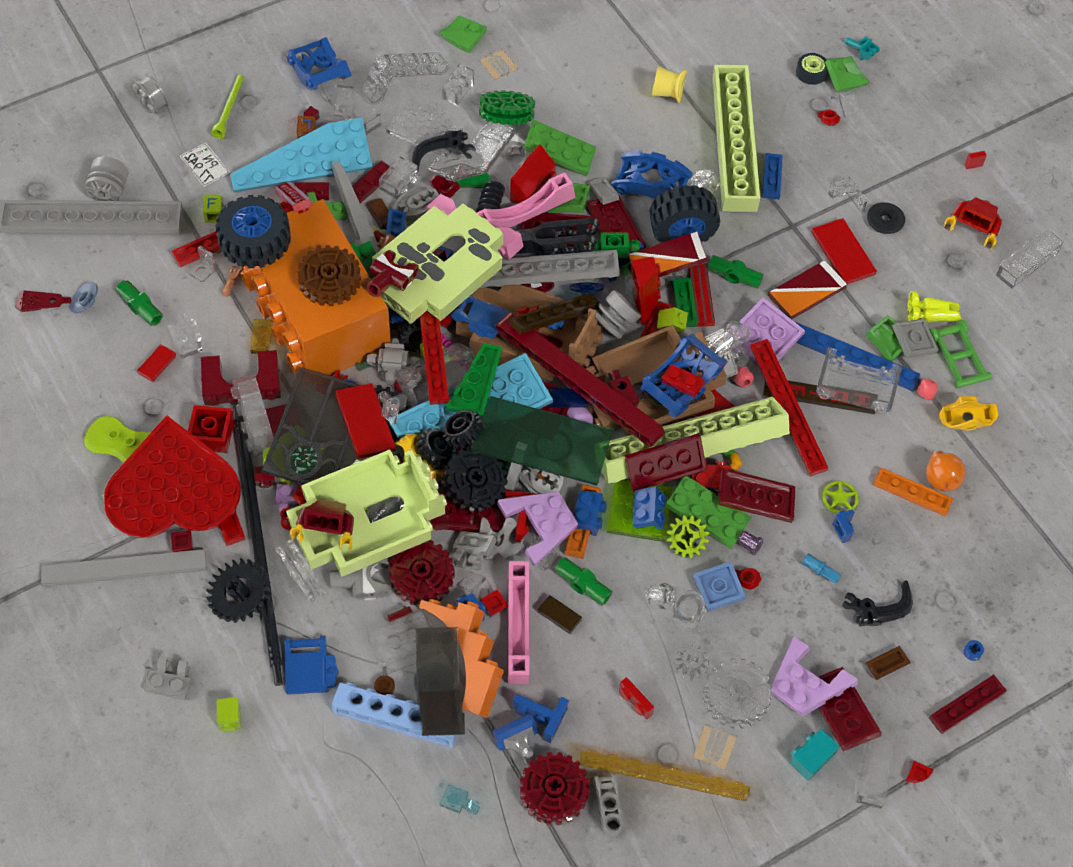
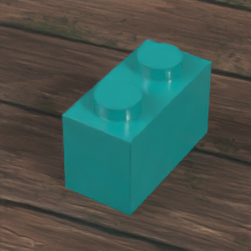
[789,729,840,781]

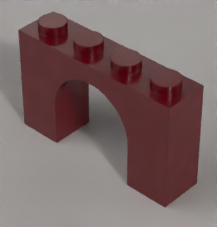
[201,350,281,406]

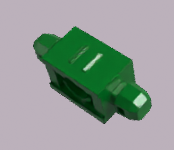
[589,233,640,258]

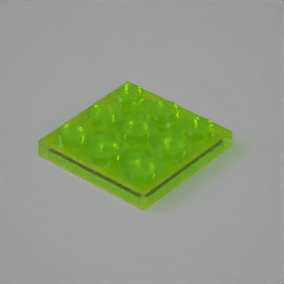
[606,479,673,542]

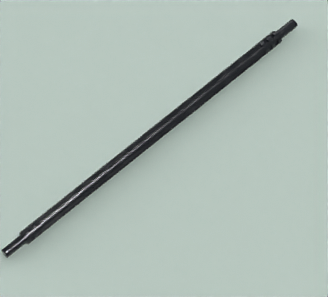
[234,402,283,686]

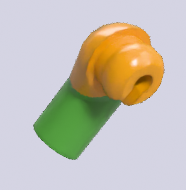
[721,449,742,471]

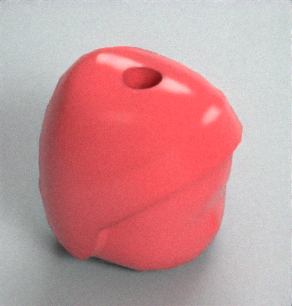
[732,367,754,388]
[917,378,938,400]

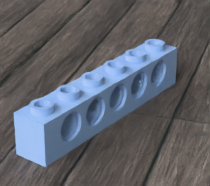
[331,683,460,748]

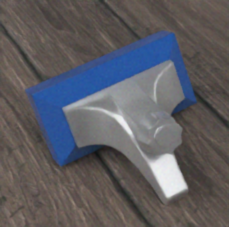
[492,714,537,765]

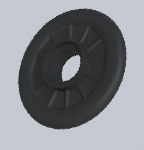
[867,202,905,234]

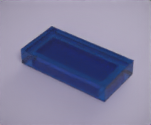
[549,388,588,408]

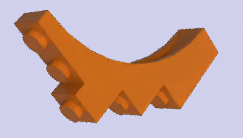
[419,599,504,718]

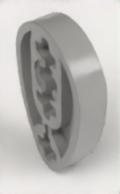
[392,185,439,221]
[519,457,567,495]

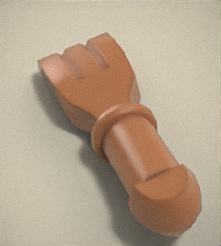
[222,266,243,297]

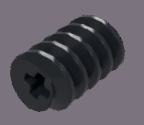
[476,181,505,212]

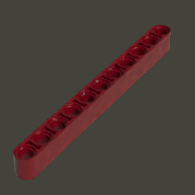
[495,313,665,447]

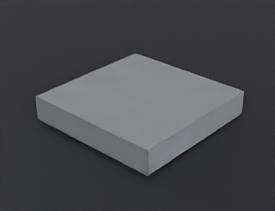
[892,319,939,358]

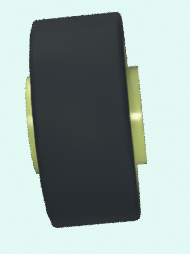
[796,53,828,85]

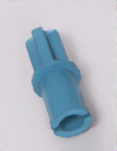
[802,553,841,583]

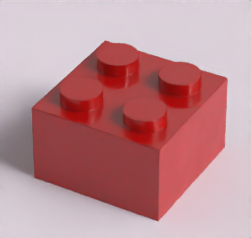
[188,405,235,453]

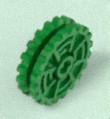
[479,90,535,125]

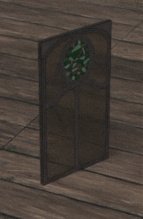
[261,367,361,485]

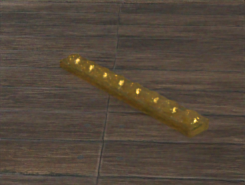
[579,750,751,802]

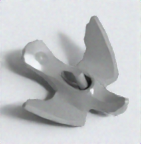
[480,517,525,561]

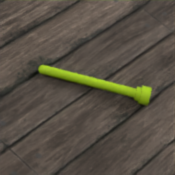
[211,74,244,139]

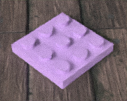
[726,297,805,363]

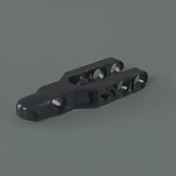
[516,218,599,256]

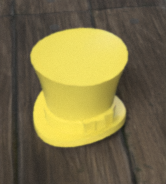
[652,66,688,104]

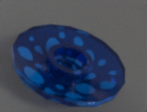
[569,282,605,295]

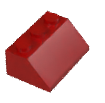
[510,144,557,204]
[632,256,661,324]

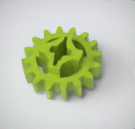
[667,515,710,558]

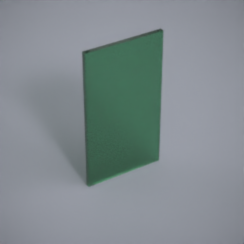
[471,396,614,486]

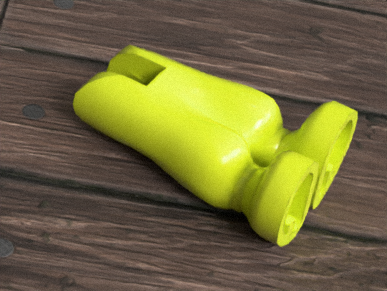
[907,291,961,323]

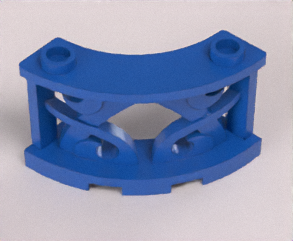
[287,37,352,91]
[611,150,693,200]
[640,334,728,418]

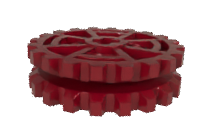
[389,540,455,606]
[519,752,590,826]

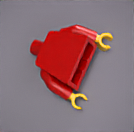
[944,197,1002,249]

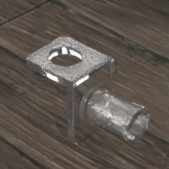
[378,391,407,424]

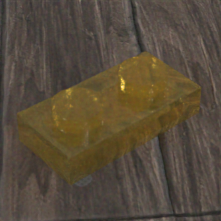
[250,319,273,354]

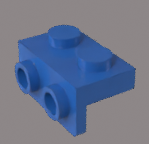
[633,486,666,530]
[573,490,607,536]

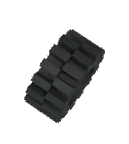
[398,317,423,352]

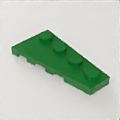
[445,343,503,419]

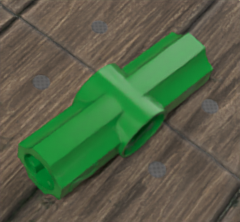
[708,255,764,289]
[116,280,163,326]
[554,557,613,606]

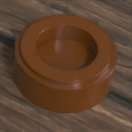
[374,675,395,695]

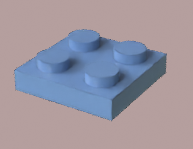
[693,561,746,612]

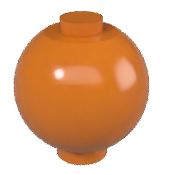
[926,451,966,491]

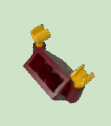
[290,499,354,550]

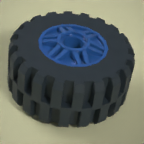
[649,185,720,243]
[215,195,291,268]

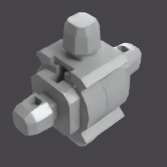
[367,338,420,384]

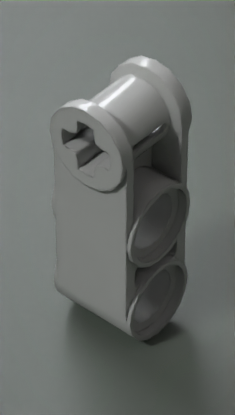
[594,773,623,839]

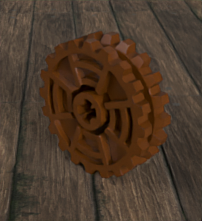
[297,245,361,306]

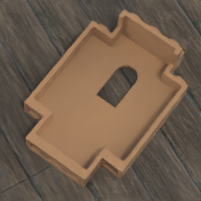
[456,285,603,381]
[578,325,727,436]

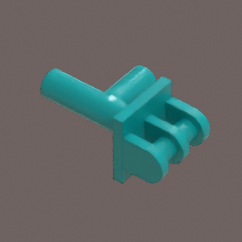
[845,36,880,61]

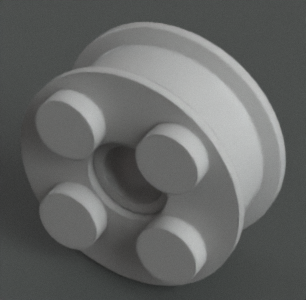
[133,73,170,114]

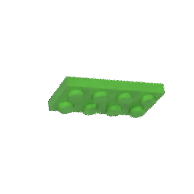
[523,120,596,176]
[665,476,752,549]

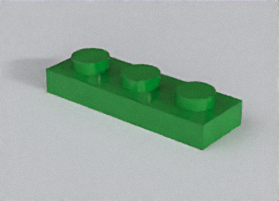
[672,278,698,327]

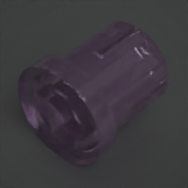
[737,531,764,556]

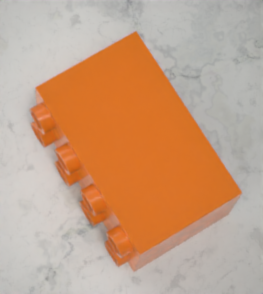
[241,199,391,384]

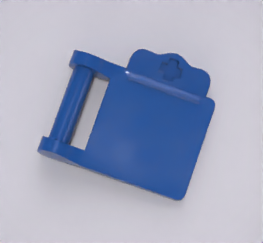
[452,295,509,339]
[285,636,339,695]

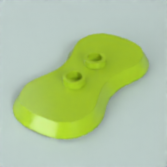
[84,416,150,463]

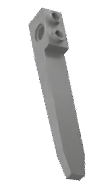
[332,161,379,253]

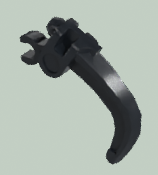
[412,130,476,174]
[842,580,913,627]

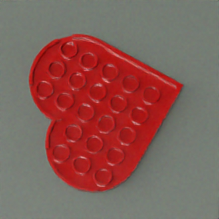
[104,415,241,538]

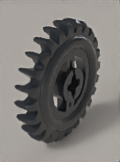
[206,558,271,623]

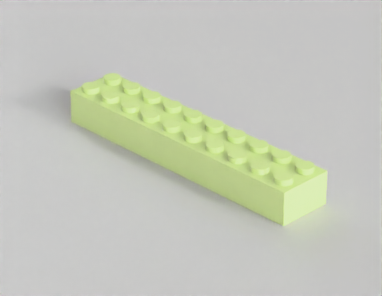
[712,65,760,212]
[594,397,790,483]

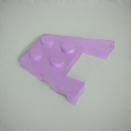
[497,492,578,567]
[770,637,858,716]

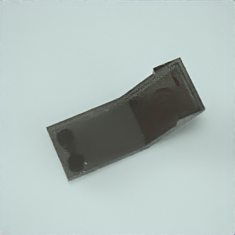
[415,627,465,736]

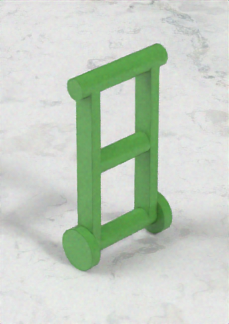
[929,320,992,389]

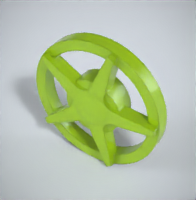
[822,480,859,514]

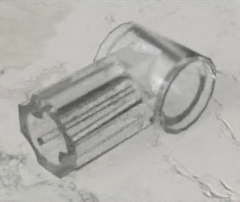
[520,532,560,571]

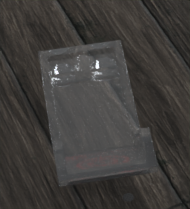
[428,121,516,181]

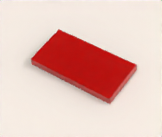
[811,218,877,284]
[335,383,396,459]

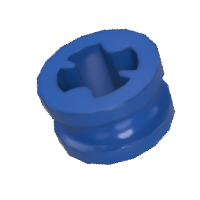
[964,640,984,661]

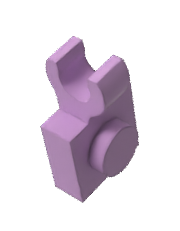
[275,484,298,517]

